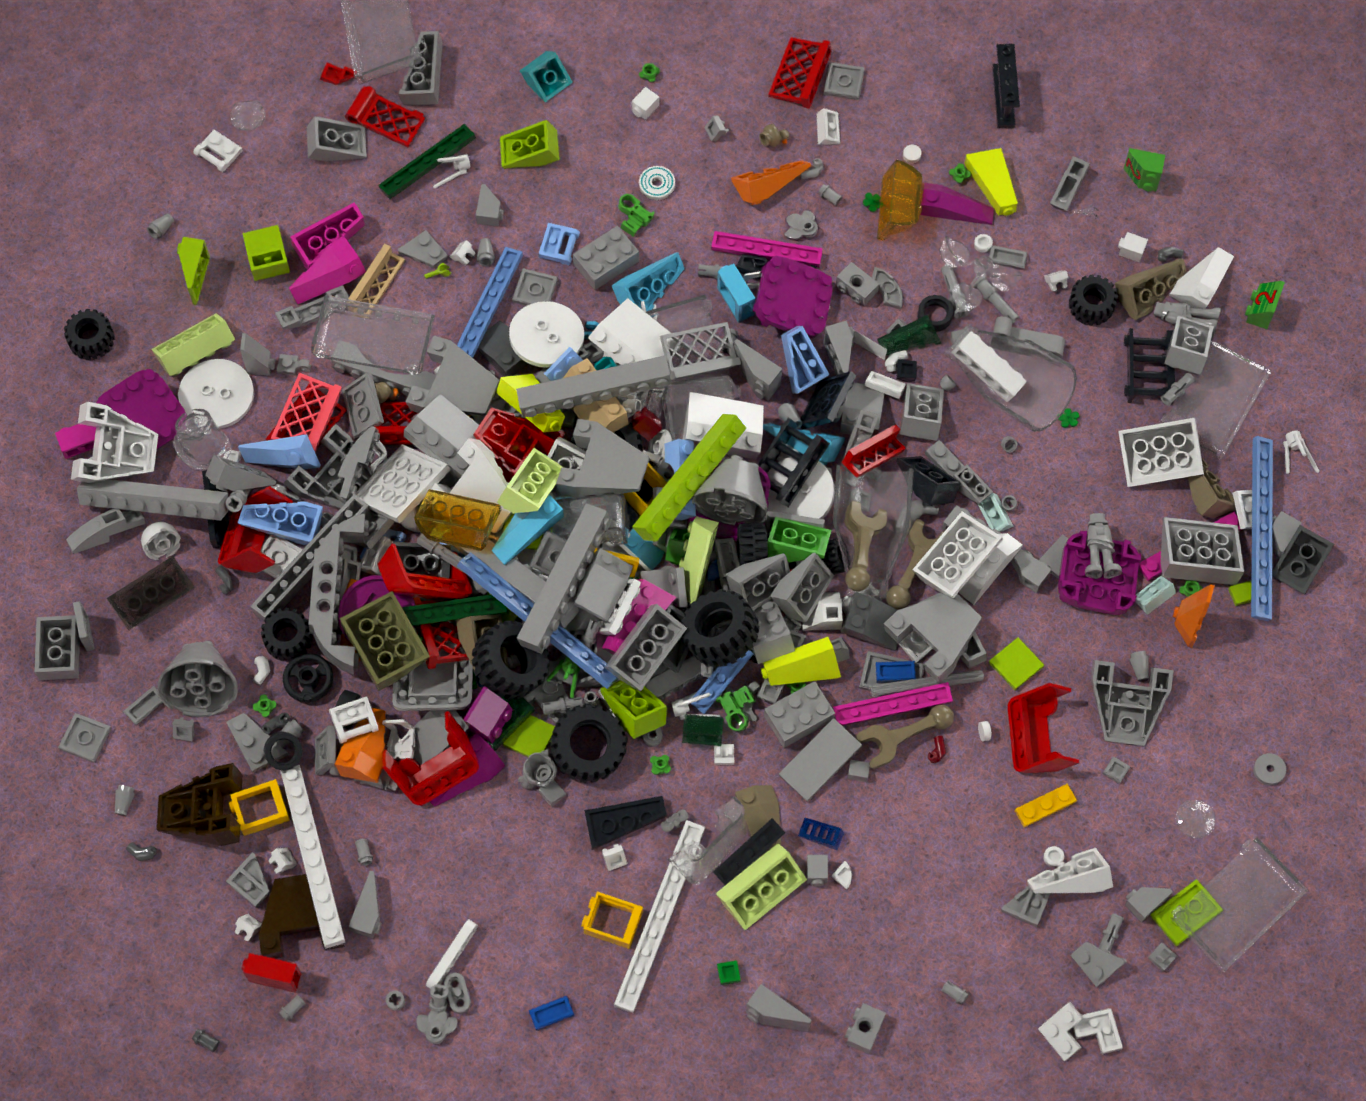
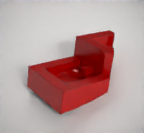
[320,62,358,85]

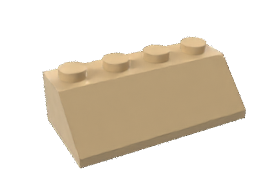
[563,358,628,432]

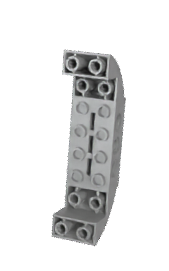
[309,514,369,675]

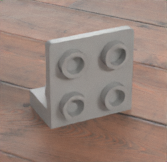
[640,567,687,607]

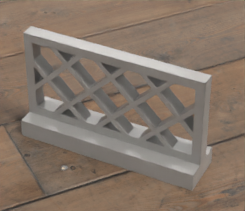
[660,322,741,380]

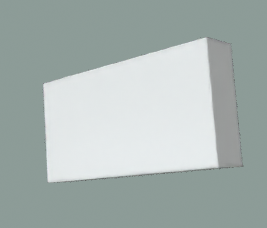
[864,371,906,399]

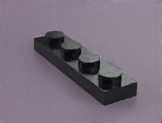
[713,818,786,885]

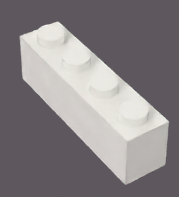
[951,331,1027,402]

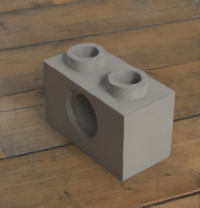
[836,262,879,306]
[845,1003,886,1054]

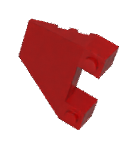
[473,407,565,483]

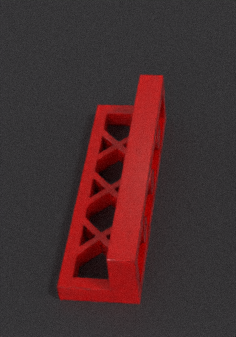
[841,424,906,478]

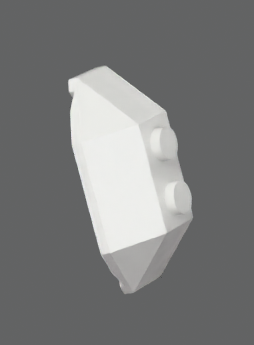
[959,533,1023,605]

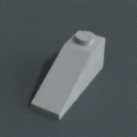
[240,333,275,376]
[348,871,382,939]

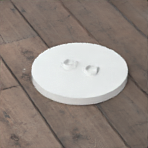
[509,302,584,368]
[178,359,254,429]
[767,457,835,519]

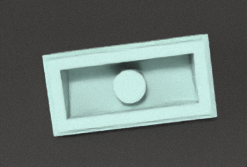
[977,493,1013,532]
[1135,576,1176,615]

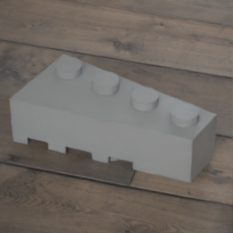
[399,31,443,105]

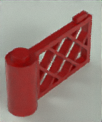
[345,86,425,147]

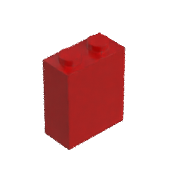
[242,953,302,993]

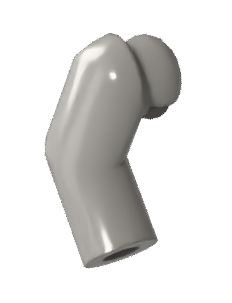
[800,158,823,179]

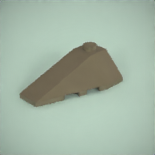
[1114,258,1186,320]
[1188,458,1236,518]
[735,785,781,858]

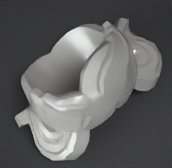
[518,749,557,789]

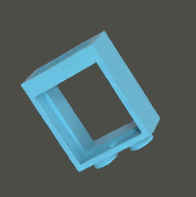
[717,264,755,323]

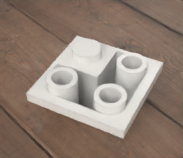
[802,592,843,631]

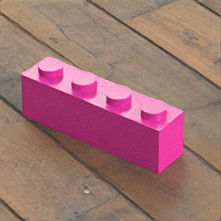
[55,424,96,459]

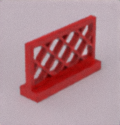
[768,37,832,109]
[265,384,347,449]
[374,402,419,444]
[413,597,469,669]

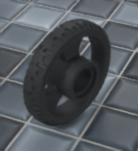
[282,653,334,703]

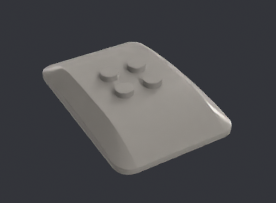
[392,620,473,711]

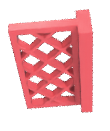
[271,373,342,453]

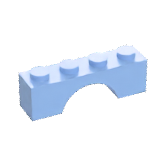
[664,439,696,521]

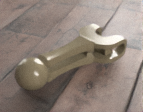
[844,500,887,592]
[886,519,945,610]
[856,704,954,770]

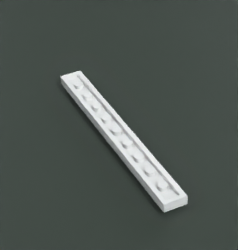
[280,765,345,948]
[614,820,705,1013]

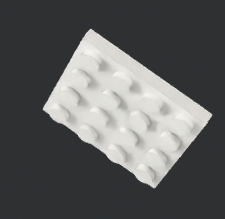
[355,444,451,523]

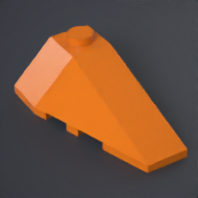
[731,160,811,205]
[1172,584,1215,648]
[335,708,386,783]

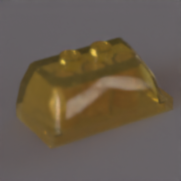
[877,159,923,241]
[414,489,502,551]

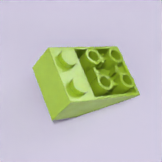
[242,225,290,281]

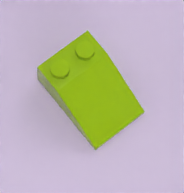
[500,120,559,169]
[177,237,210,305]
[600,680,667,739]

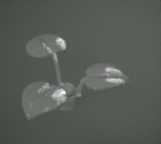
[940,236,1023,312]

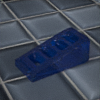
[798,818,844,850]

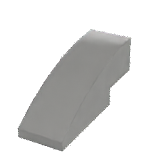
[1050,156,1090,211]

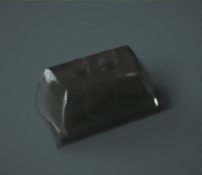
[107,556,195,631]

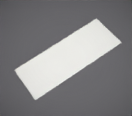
[852,330,887,360]

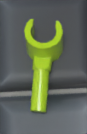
[424,263,451,278]

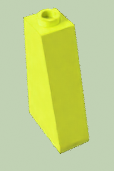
[965,148,1018,216]
[496,374,565,433]
[760,637,841,686]

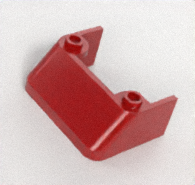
[218,486,293,573]
[377,544,472,601]
[1007,683,1079,773]
[382,711,479,806]

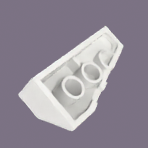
[1169,247,1234,309]
[1027,848,1113,893]

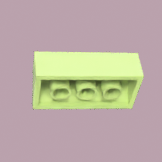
[152,313,235,376]
[497,448,564,513]
[679,517,719,603]
[716,843,807,930]

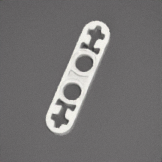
[426,920,478,989]

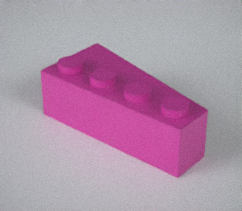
[290,202,365,270]
[602,579,676,655]

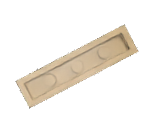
[347,244,405,318]

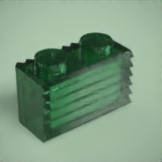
[682,714,724,746]

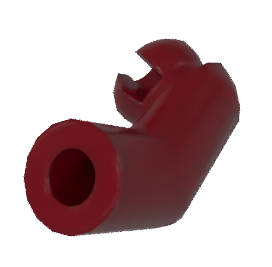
[928,736,946,763]

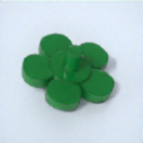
[863,193,883,212]
[1058,408,1079,428]

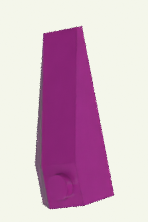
[920,183,994,225]
[430,733,505,807]

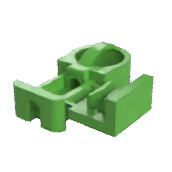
[618,194,655,237]
[716,685,756,732]

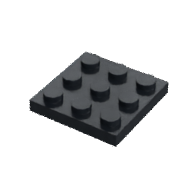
[800,371,856,430]

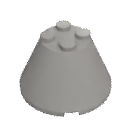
[692,455,768,525]
[157,641,238,717]

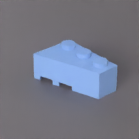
[781,326,829,394]

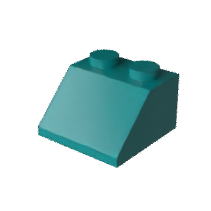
[519,51,573,102]

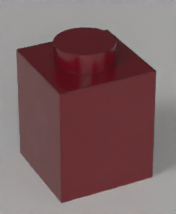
[632,407,662,441]

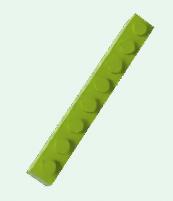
[632,414,747,542]

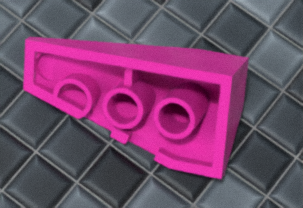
[289,236,366,304]

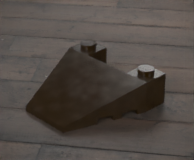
[156,763,243,846]
[259,874,345,959]

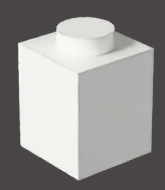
[632,87,659,120]
[1117,232,1148,263]

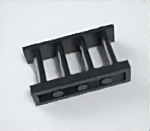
[992,44,1020,128]
[1124,328,1175,405]
[758,417,830,508]

